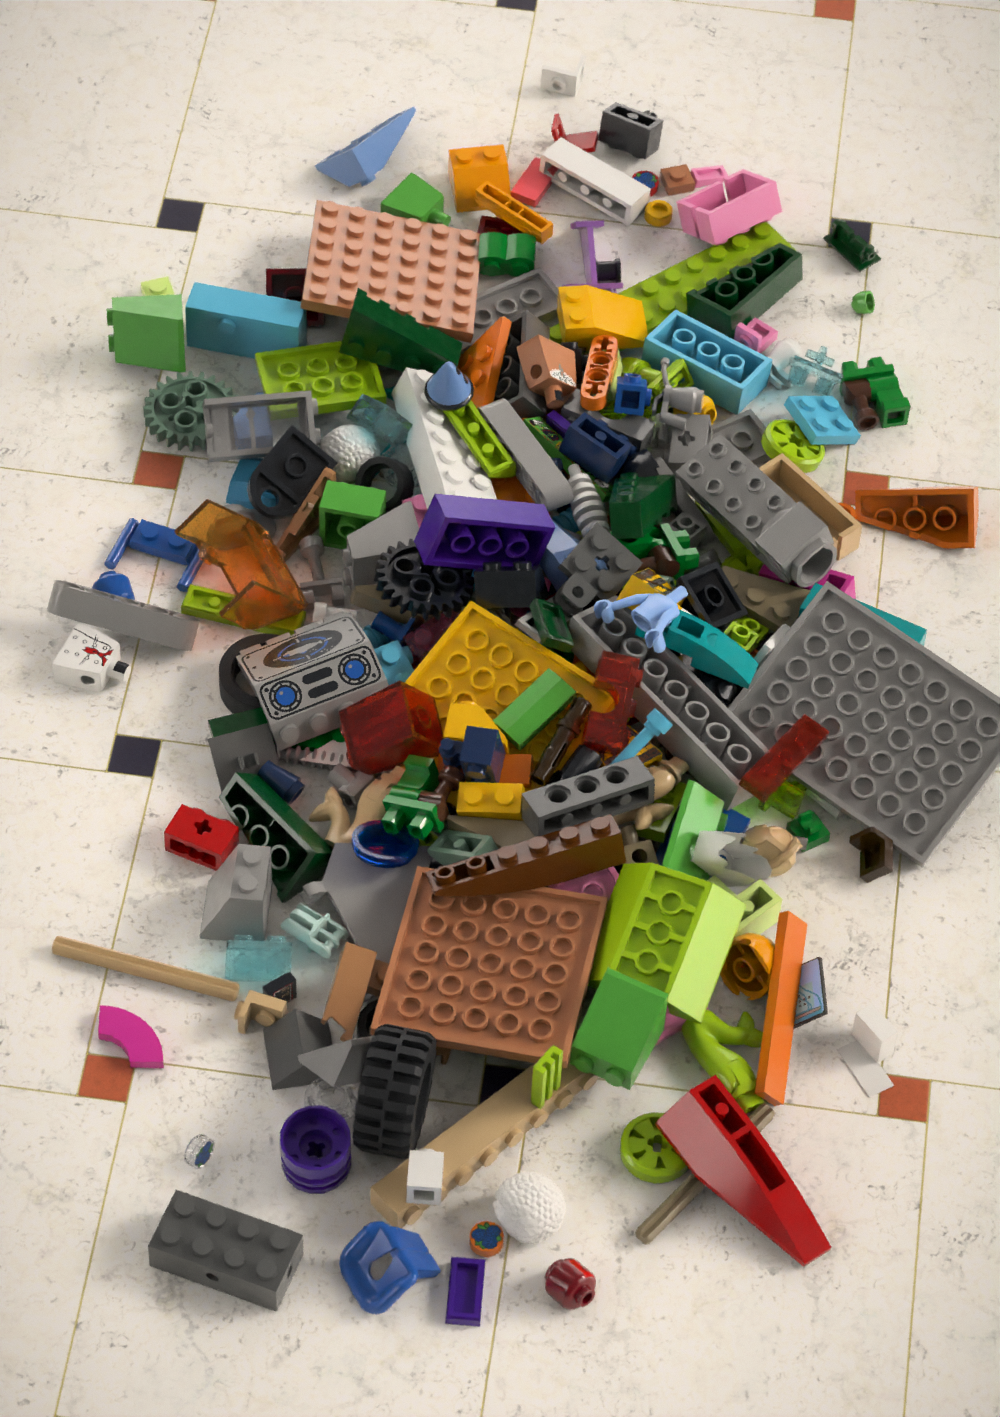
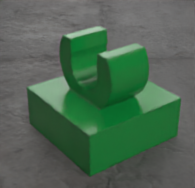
[786,810,830,853]

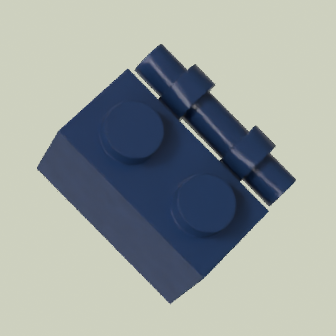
[558,412,637,484]
[439,725,506,783]

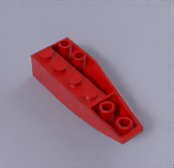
[655,1075,832,1267]

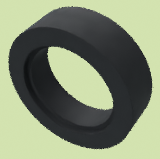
[219,634,280,714]

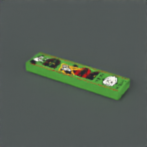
[523,417,613,503]

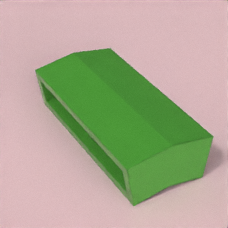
[493,668,576,751]

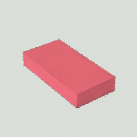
[511,157,559,207]

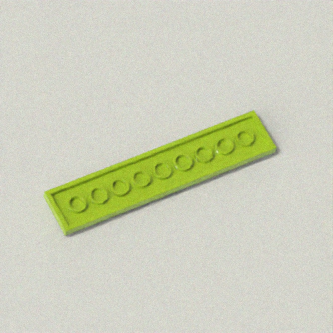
[549,222,795,354]

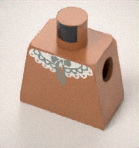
[517,334,577,409]

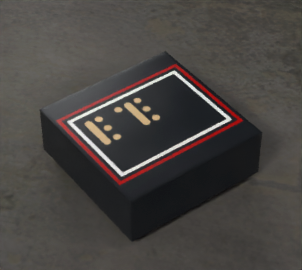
[262,972,297,1003]

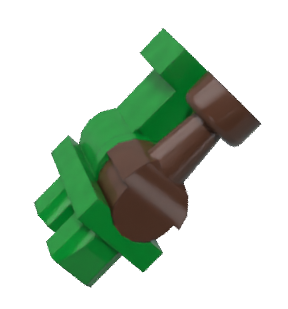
[839,356,911,430]
[610,523,699,580]
[381,754,465,840]

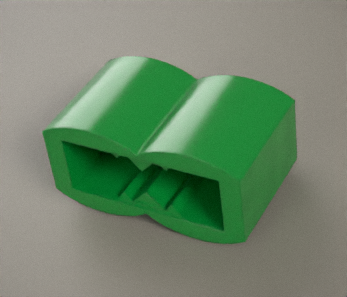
[478,232,536,277]

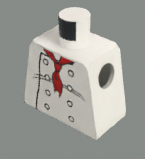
[52,621,131,692]

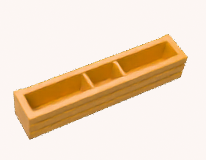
[475,181,553,244]

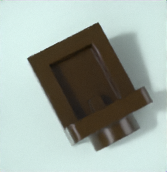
[849,827,893,883]

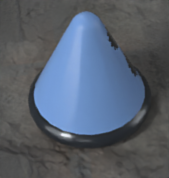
[424,361,474,411]

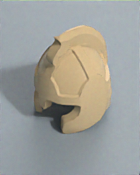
[741,824,803,877]

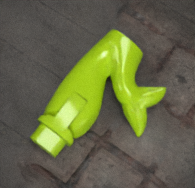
[681,1010,765,1114]

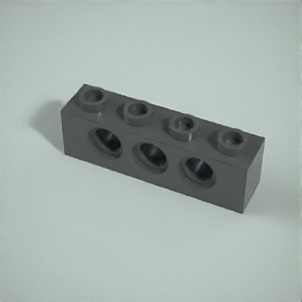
[521,756,655,837]

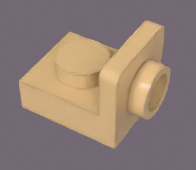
[234,990,287,1034]

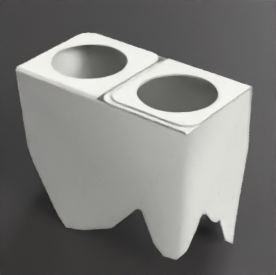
[692,831,772,887]

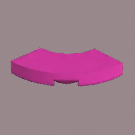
[98,1005,164,1068]

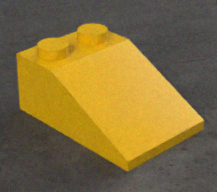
[557,285,648,351]

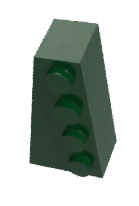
[339,288,463,374]
[609,473,678,539]

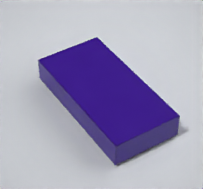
[445,1257,486,1327]

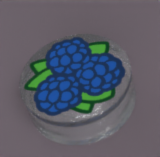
[184,1134,215,1169]

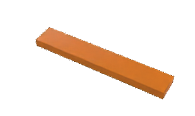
[755,911,807,1106]

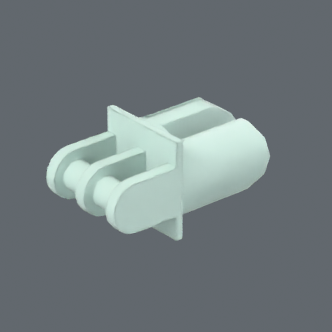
[281,902,349,958]

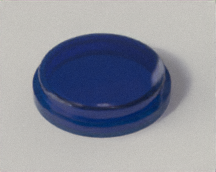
[351,820,419,868]

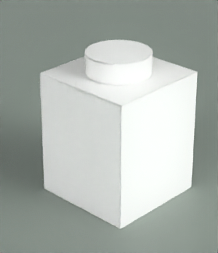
[406,1148,444,1205]

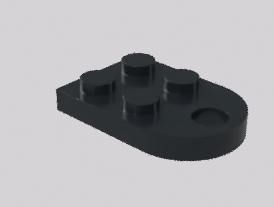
[247,425,338,519]

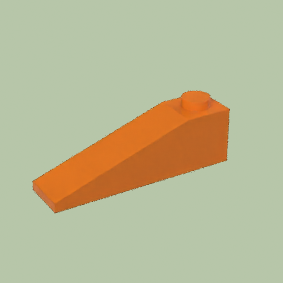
[855,486,979,548]

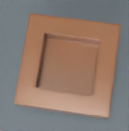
[660,164,695,196]

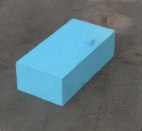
[185,282,307,359]
[641,309,773,415]

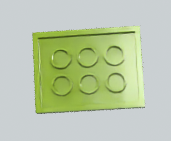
[255,341,387,421]

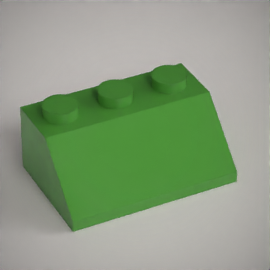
[662,779,728,881]

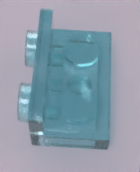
[225,935,293,982]

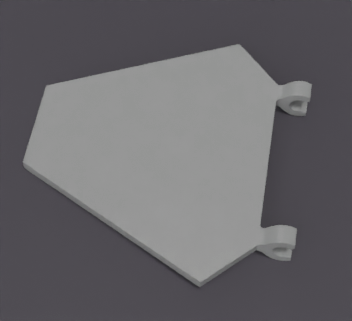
[300,843,432,1003]

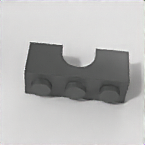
[560,388,656,457]

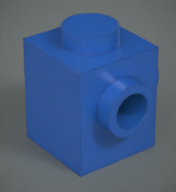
[614,373,652,416]

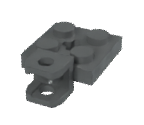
[553,522,643,617]

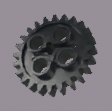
[374,539,474,621]

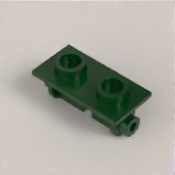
[823,219,881,272]

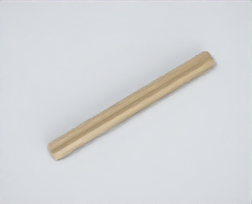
[52,936,240,1001]

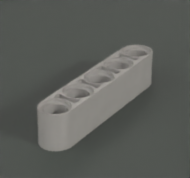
[477,398,574,512]
[47,580,200,651]

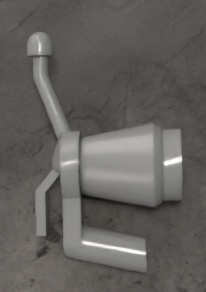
[652,357,704,431]

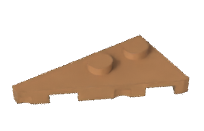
[264,467,336,574]

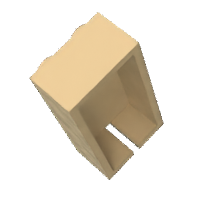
[759,453,862,561]

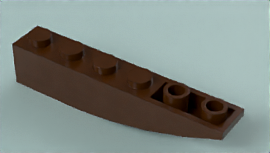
[426,814,627,896]

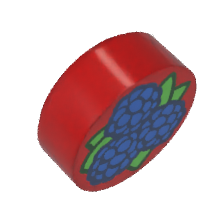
[632,171,659,197]

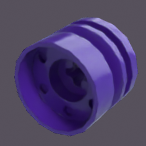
[280,1105,352,1194]

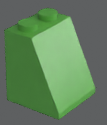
[106,294,186,372]
[570,968,668,1090]

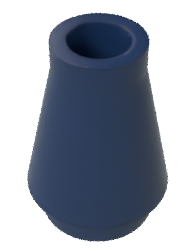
[257,760,305,805]

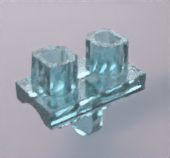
[787,346,843,396]

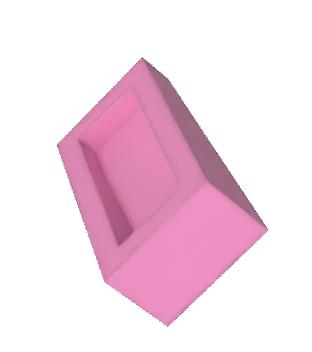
[690,165,728,188]

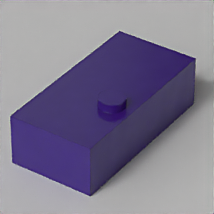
[414,494,556,569]

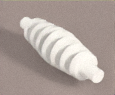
[568,464,610,537]

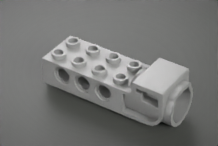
[676,433,837,587]

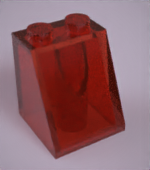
[338,680,444,775]

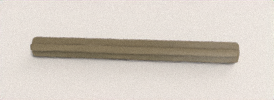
[635,1103,775,1245]

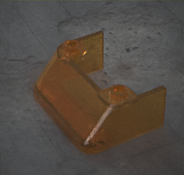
[174,499,308,630]

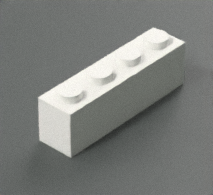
[539,138,651,226]

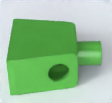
[380,172,451,227]

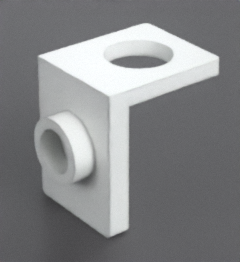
[541,55,586,97]

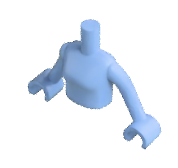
[594,586,688,653]

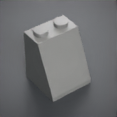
[342,501,419,592]
[200,844,272,944]

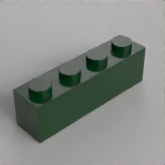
[219,772,333,903]

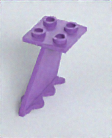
[561,220,623,293]

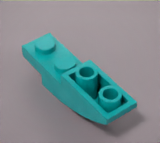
[634,609,759,689]

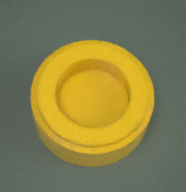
[644,200,673,227]

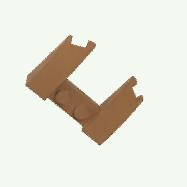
[321,942,451,1065]

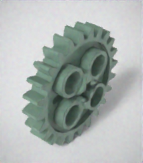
[143,371,239,452]

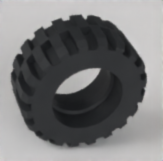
[353,1024,437,1159]

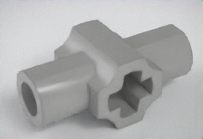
[328,763,375,810]

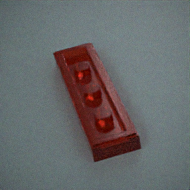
[738,714,830,803]

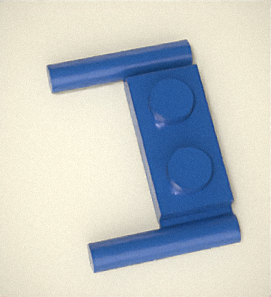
[104,518,211,592]

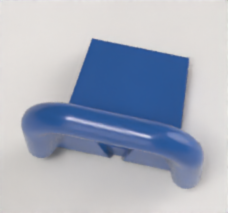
[339,1221,441,1315]

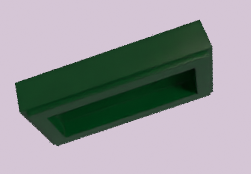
[529,598,574,653]

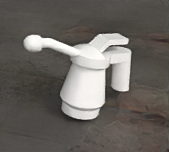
[767,337,811,390]

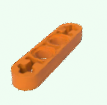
[580,335,618,411]

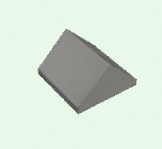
[298,1036,373,1087]

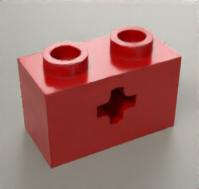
[164,804,239,871]

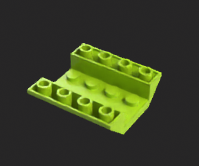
[588,862,746,1025]

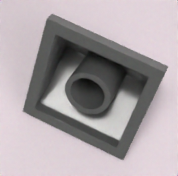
[263,1008,332,1090]

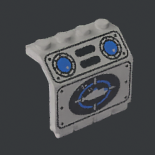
[236,611,392,751]

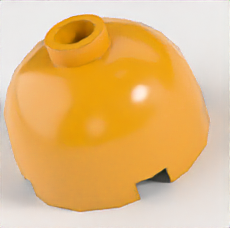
[720,933,775,1001]

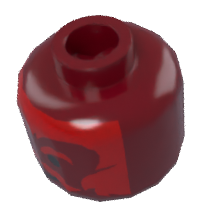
[545,1258,596,1310]

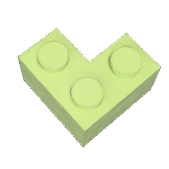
[707,875,782,937]

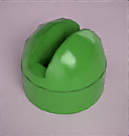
[851,291,875,314]

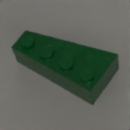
[686,243,803,339]

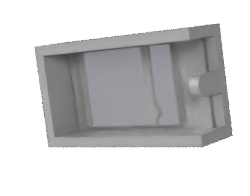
[202,390,321,463]

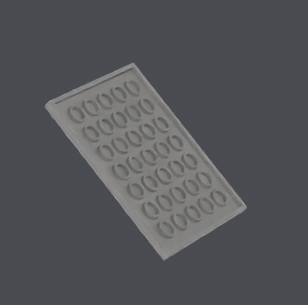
[728,581,1000,868]

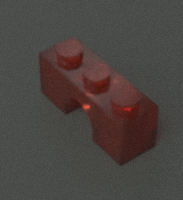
[580,650,643,756]

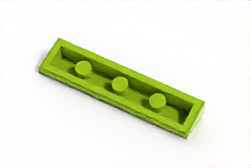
[442,401,516,478]

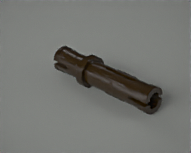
[529,697,592,786]

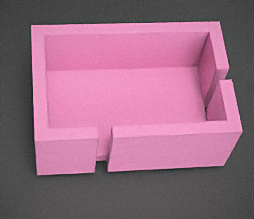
[677,169,782,245]

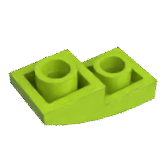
[723,616,769,654]

